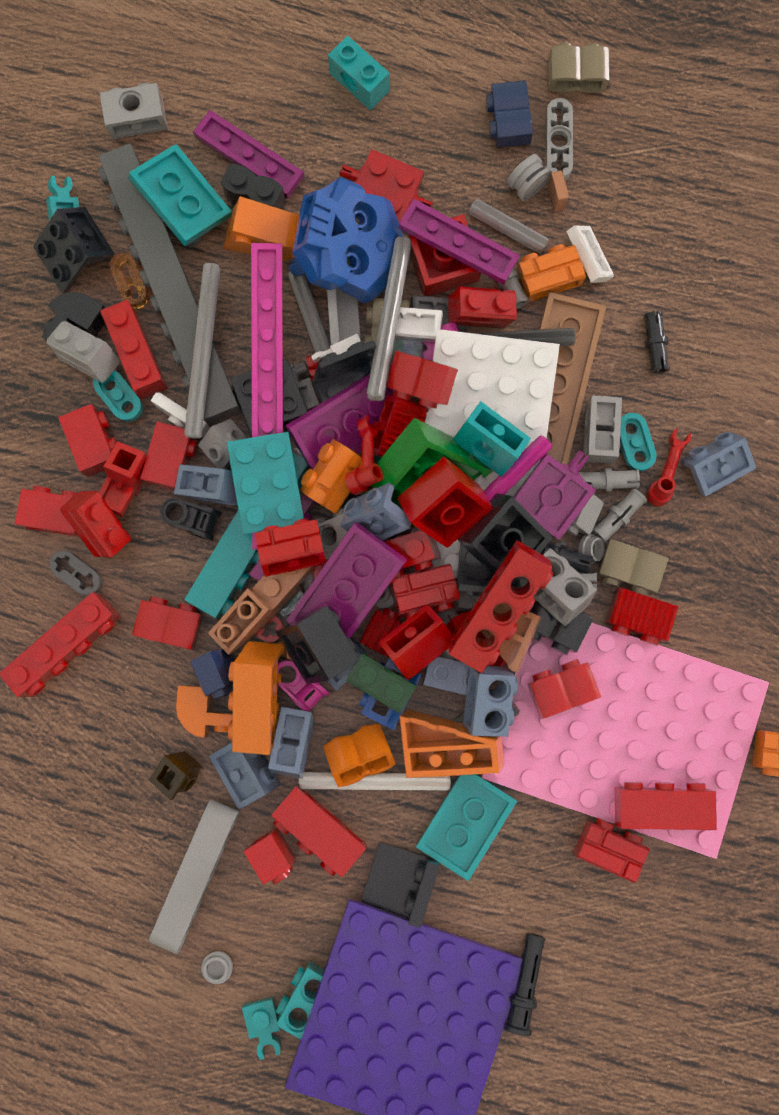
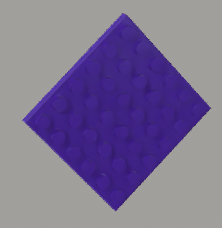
[285,899,522,1115]

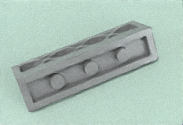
[327,236,361,345]

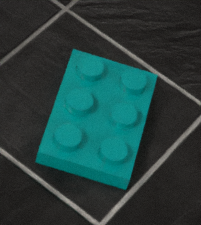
[129,144,232,246]
[227,432,304,535]
[416,774,517,881]

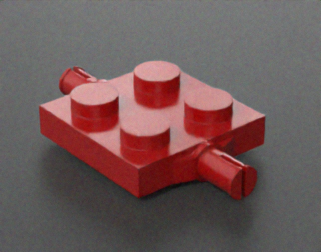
[339,149,433,223]

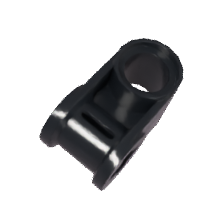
[160,498,222,541]

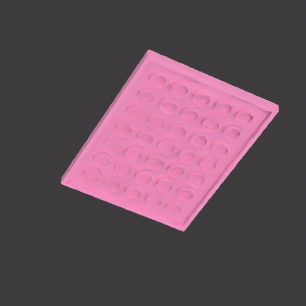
[481,623,769,859]

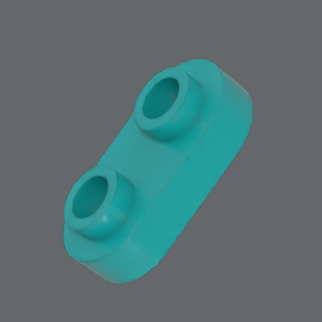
[93,370,143,423]
[620,413,657,472]

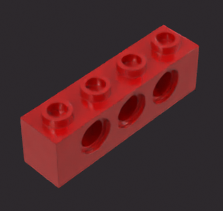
[449,540,553,673]

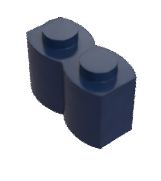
[486,80,533,148]
[190,649,235,700]

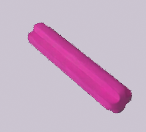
[484,435,552,501]

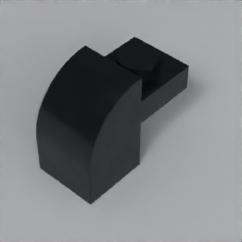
[41,292,105,342]

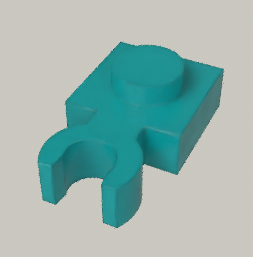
[46,176,79,221]
[242,996,282,1060]

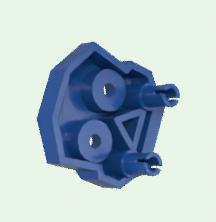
[289,177,403,304]

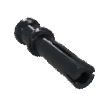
[504,933,546,1036]

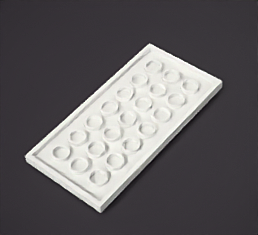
[409,329,560,582]

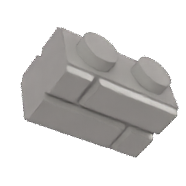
[46,321,120,383]

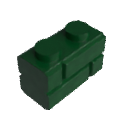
[346,653,417,713]

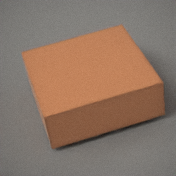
[547,171,569,212]

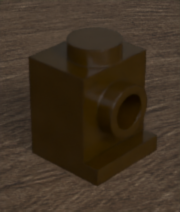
[149,751,202,800]

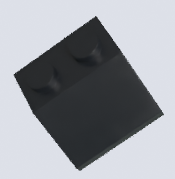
[458,493,553,585]
[275,605,359,684]

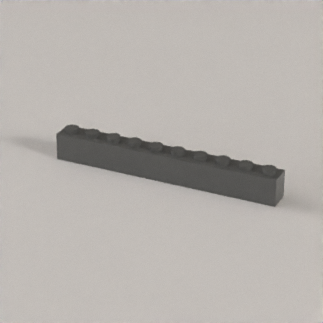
[98,143,241,426]

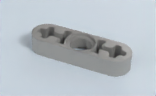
[545,98,573,181]

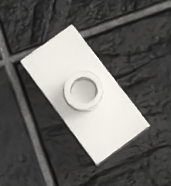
[566,226,614,283]
[382,307,443,343]
[151,392,210,437]

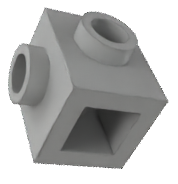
[198,419,246,469]

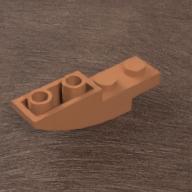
[208,566,316,655]

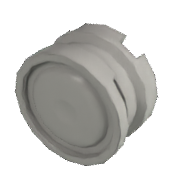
[507,154,552,201]

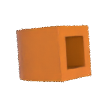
[176,686,233,737]

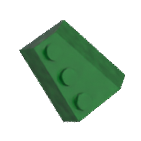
[362,418,493,528]

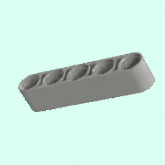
[149,799,240,955]

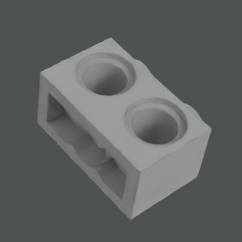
[583,395,622,464]
[520,548,597,626]

